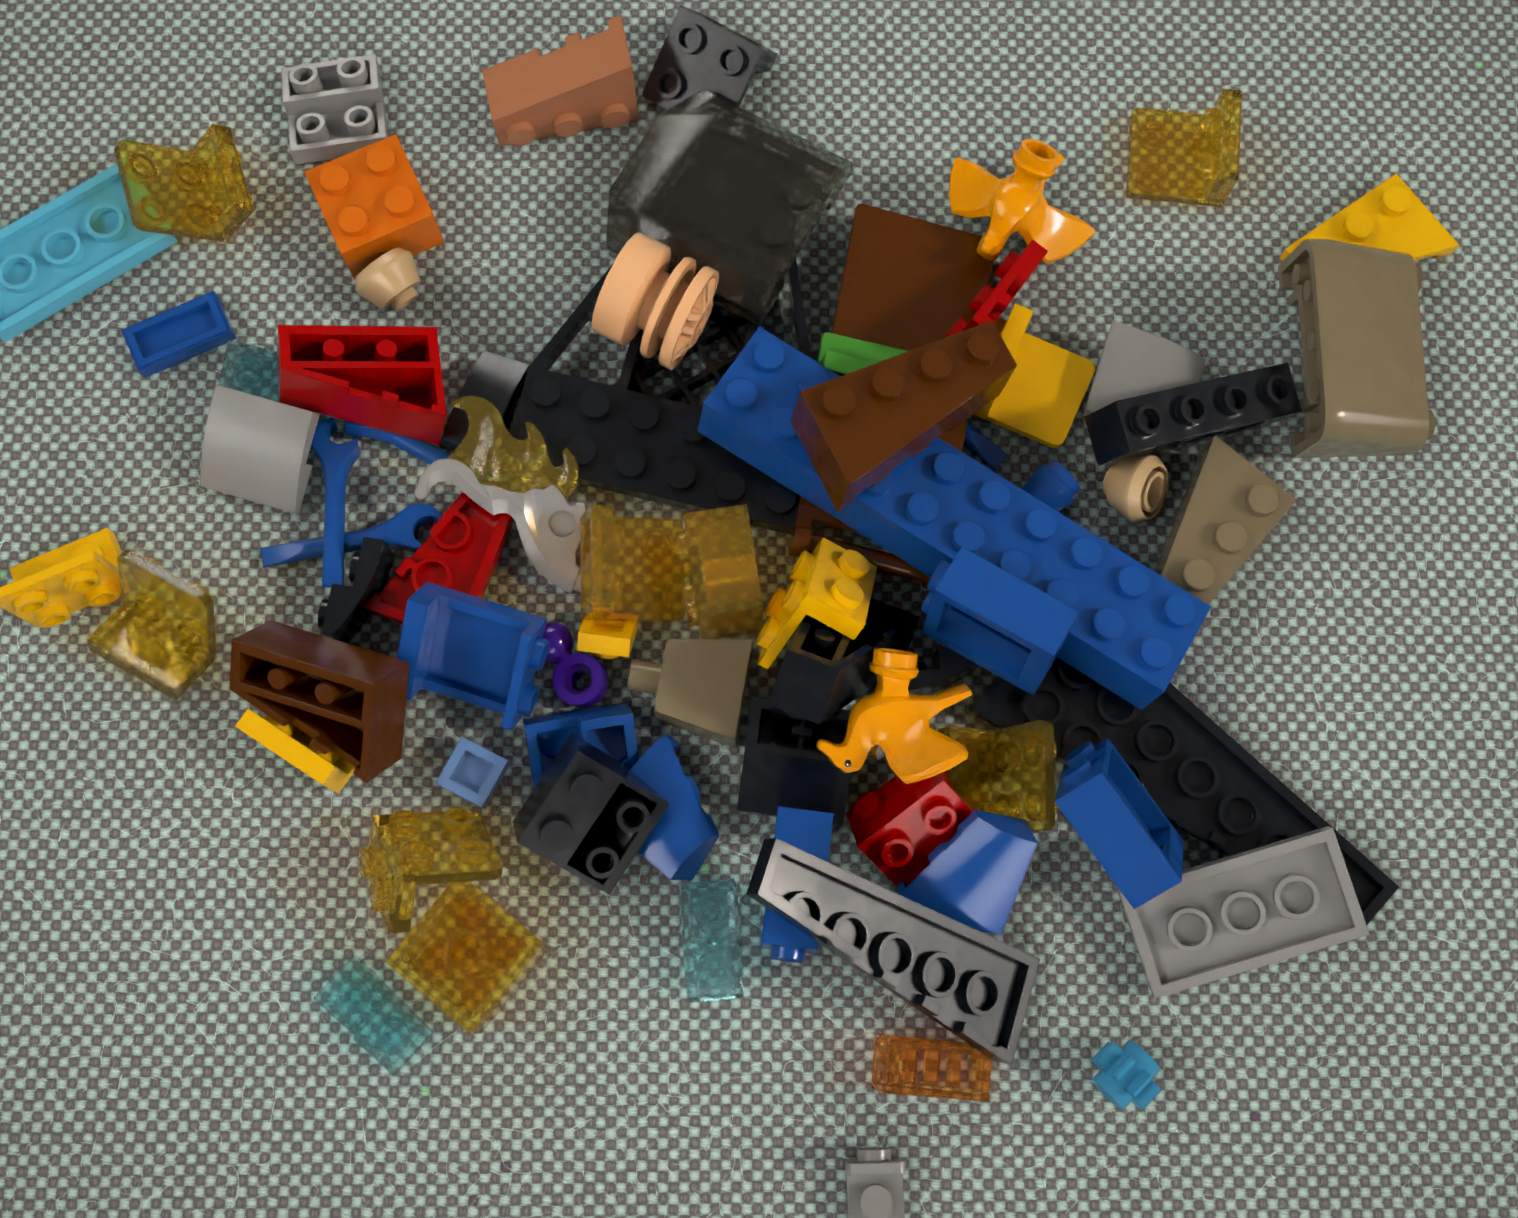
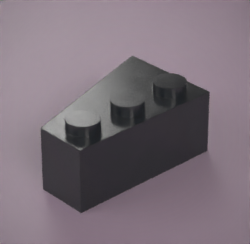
[768,598,920,725]

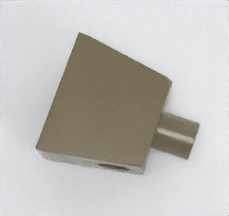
[627,639,753,747]

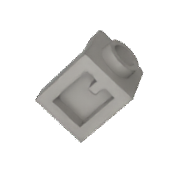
[845,1147,905,1218]

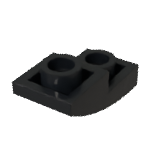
[441,350,529,460]
[318,537,395,643]
[908,646,980,695]

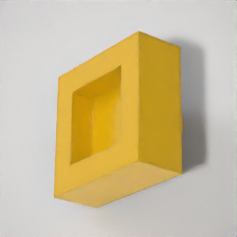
[577,609,638,659]

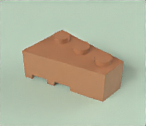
[482,15,639,147]

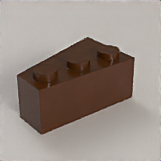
[229,620,410,783]

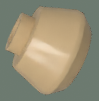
[355,247,421,312]
[1103,455,1169,524]

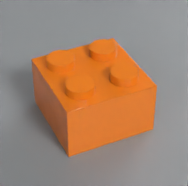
[304,134,445,280]

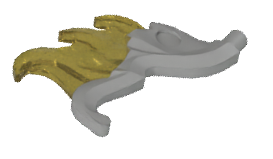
[414,395,603,598]

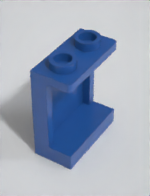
[397,581,550,731]

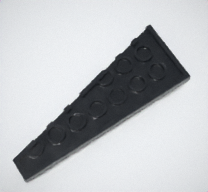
[969,657,1399,925]

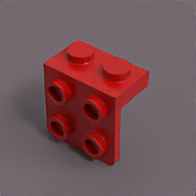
[847,771,974,886]

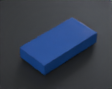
[121,291,237,378]

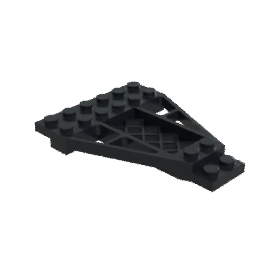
[501,136,811,535]

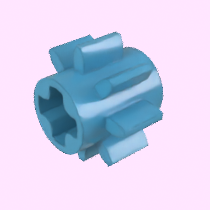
[1091,1040,1162,1111]

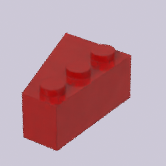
[277,325,446,446]

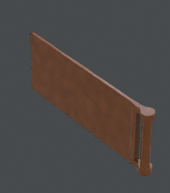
[788,204,993,589]

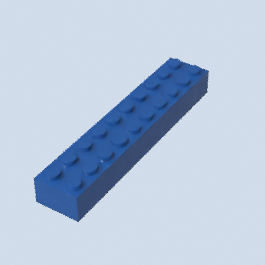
[697,327,1211,710]

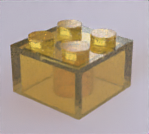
[675,504,763,639]
[385,873,552,1034]

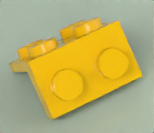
[974,303,1096,448]
[756,537,877,669]

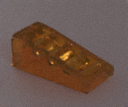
[871,1033,992,1102]

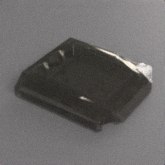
[606,90,853,326]

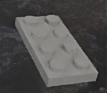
[1117,826,1370,998]

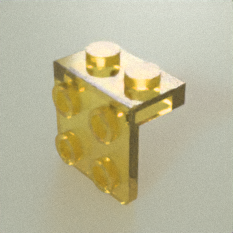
[114,124,254,242]
[87,549,217,701]
[938,720,1057,833]
[359,808,503,934]

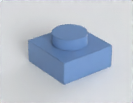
[435,736,511,810]

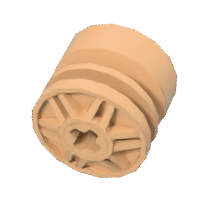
[591,232,719,370]

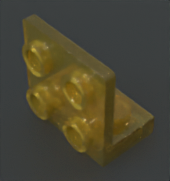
[1126,89,1242,207]
[580,505,685,622]

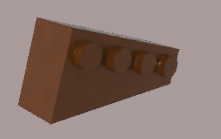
[790,321,1017,513]

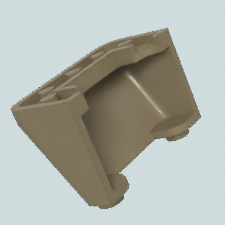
[1278,239,1435,458]

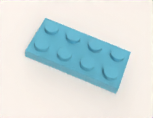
[0,159,178,343]

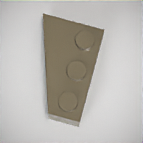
[1154,435,1297,605]

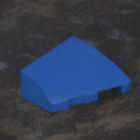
[523,702,639,788]
[630,734,720,880]
[894,810,1038,935]

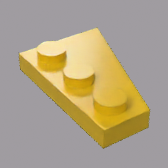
[1279,173,1460,262]

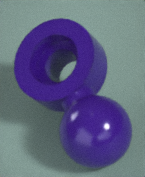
[543,622,609,708]

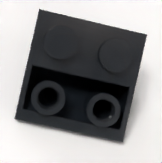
[737,696,852,827]
[513,733,669,894]

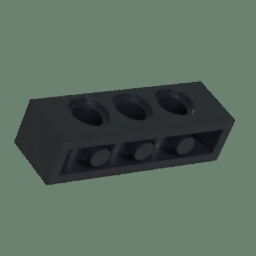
[1084,362,1302,466]

